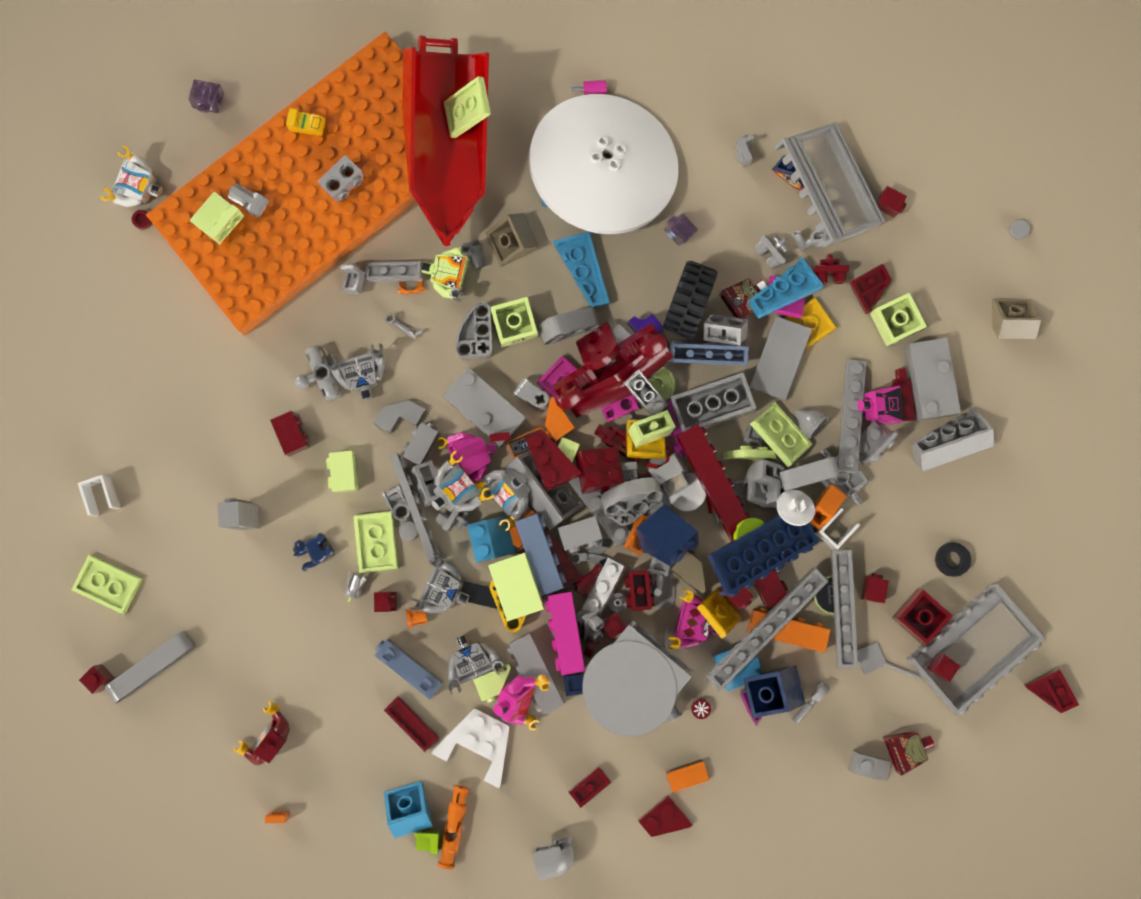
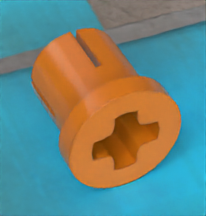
[405,609,427,629]

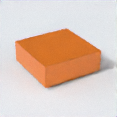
[265,811,289,823]

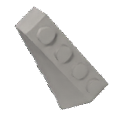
[912,407,994,471]
[505,450,585,530]

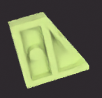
[723,446,776,460]

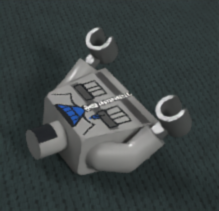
[325,343,385,400]
[409,553,470,614]
[448,634,507,695]

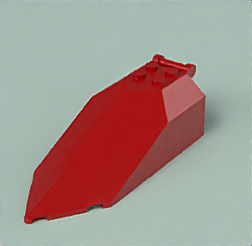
[402,35,489,247]

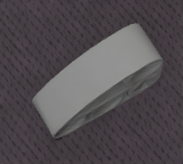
[456,302,493,361]
[538,307,600,345]
[779,457,840,491]
[601,478,663,526]

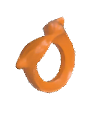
[397,278,426,295]

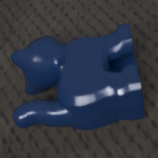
[293,532,334,571]

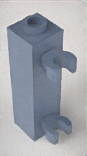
[374,639,444,699]

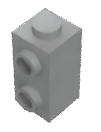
[402,422,440,465]

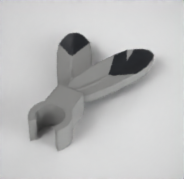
[571,539,612,567]

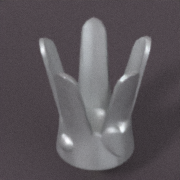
[344,572,367,602]

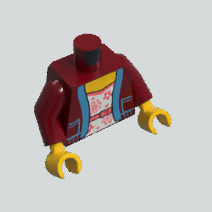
[233,701,290,766]

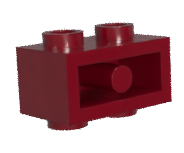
[624,570,655,611]

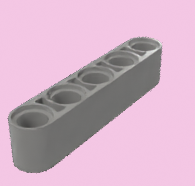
[104,631,196,704]

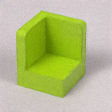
[414,829,440,854]

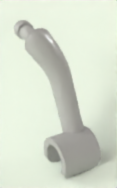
[384,313,423,339]

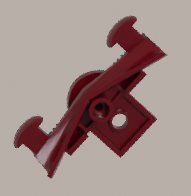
[553,322,674,418]

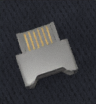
[648,454,691,497]

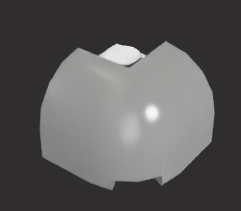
[743,459,793,509]
[533,836,575,881]

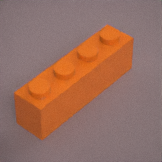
[746,607,830,653]

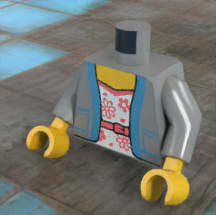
[431,451,494,512]
[474,470,530,531]

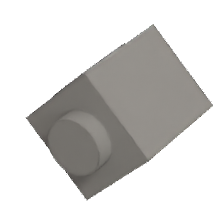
[848,751,892,781]

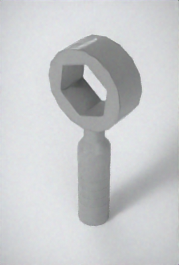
[792,682,829,724]

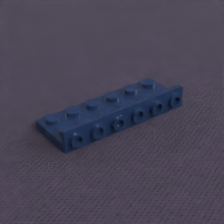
[707,515,819,597]

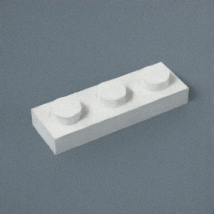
[582,558,626,618]

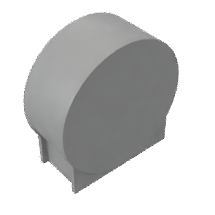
[583,621,694,736]

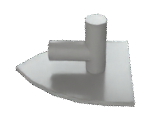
[648,570,675,609]

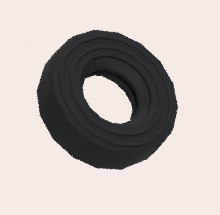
[935,542,971,577]

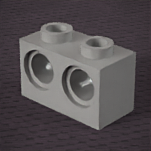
[317,155,364,203]
[704,314,748,346]
[410,460,437,508]

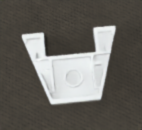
[431,708,510,788]

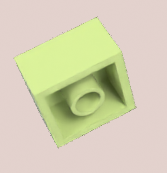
[870,293,927,347]
[490,297,538,348]

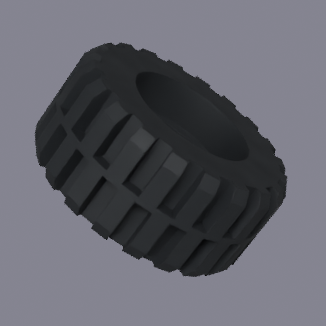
[663,261,718,338]

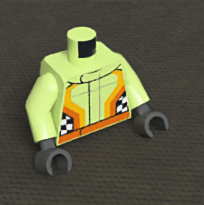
[422,243,474,302]

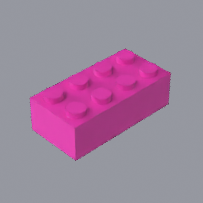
[545,591,585,675]

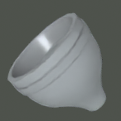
[796,409,828,440]

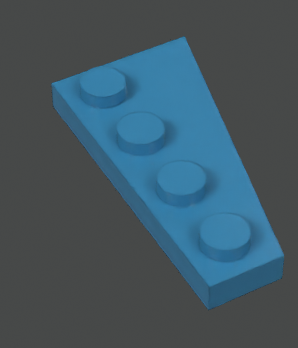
[553,231,610,308]
[748,257,823,319]

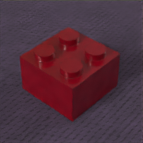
[575,447,624,494]
[892,589,953,645]

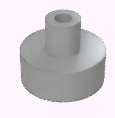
[608,593,627,612]

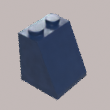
[636,504,699,566]
[743,665,806,718]

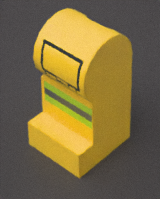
[286,108,326,136]

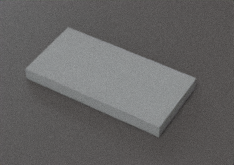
[749,316,812,401]

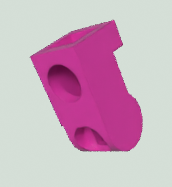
[601,394,640,423]

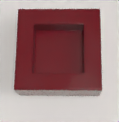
[489,432,510,442]

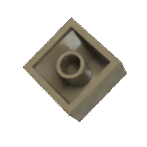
[486,213,539,266]
[992,299,1041,340]
[670,550,706,594]

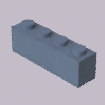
[670,339,749,366]
[515,514,566,596]

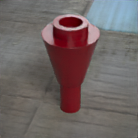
[573,563,603,597]

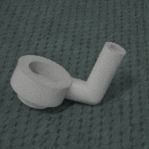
[792,230,830,250]

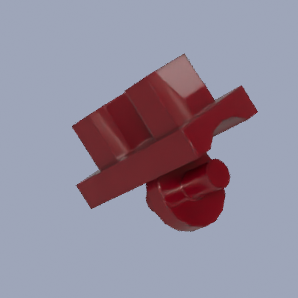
[812,254,849,285]

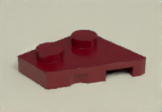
[849,264,892,314]
[1024,669,1079,713]
[638,795,693,837]

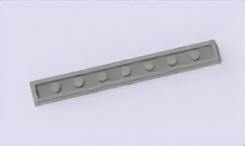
[706,567,828,691]

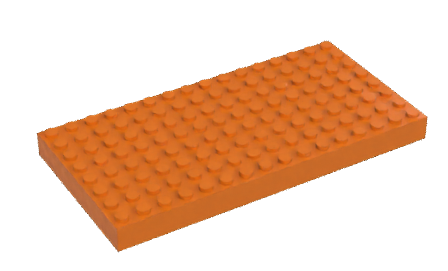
[146,31,416,336]

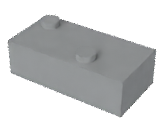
[903,338,961,421]
[442,367,526,448]
[670,372,756,431]

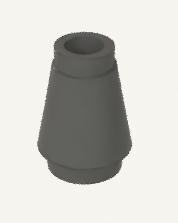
[467,240,485,269]

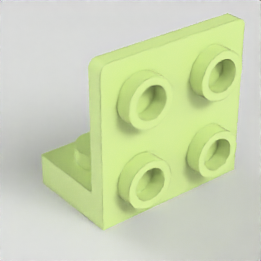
[190,192,244,245]

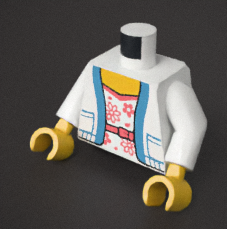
[100,146,163,207]

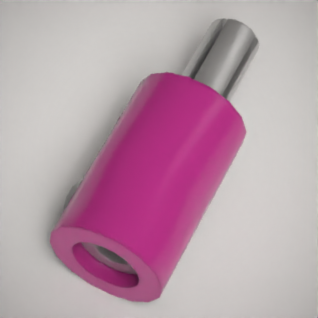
[571,80,607,95]

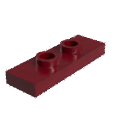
[384,696,439,752]

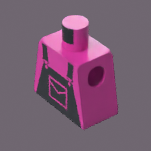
[857,386,903,425]

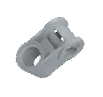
[513,378,549,411]
[382,484,412,522]

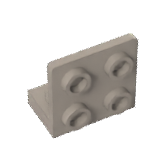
[858,422,898,465]

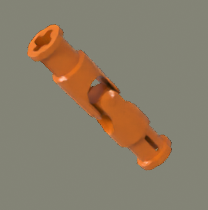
[437,785,470,869]

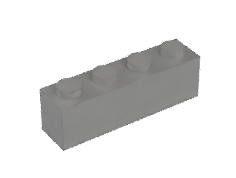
[218,498,259,530]
[507,633,564,715]

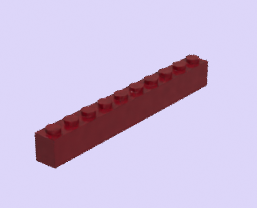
[675,424,788,608]

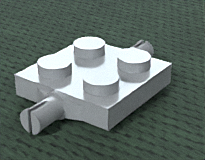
[820,448,869,506]

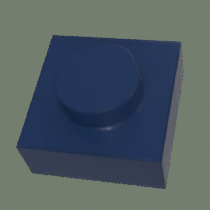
[564,674,584,696]

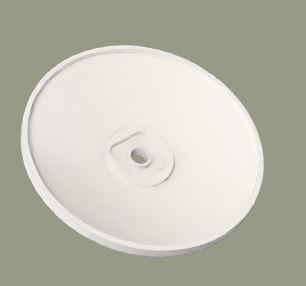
[529,94,678,234]

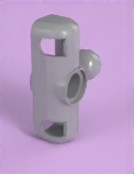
[294,345,342,402]

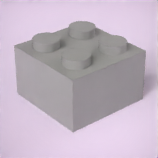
[558,516,602,554]

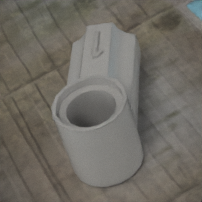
[228,183,270,218]

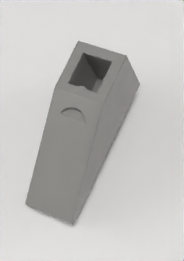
[624,370,668,416]

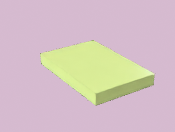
[444,76,491,138]
[750,402,813,467]
[354,511,399,573]
[488,552,545,621]
[71,555,143,614]

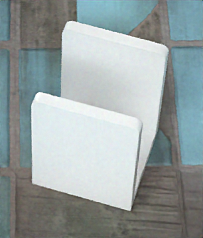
[78,475,121,516]
[815,507,860,550]

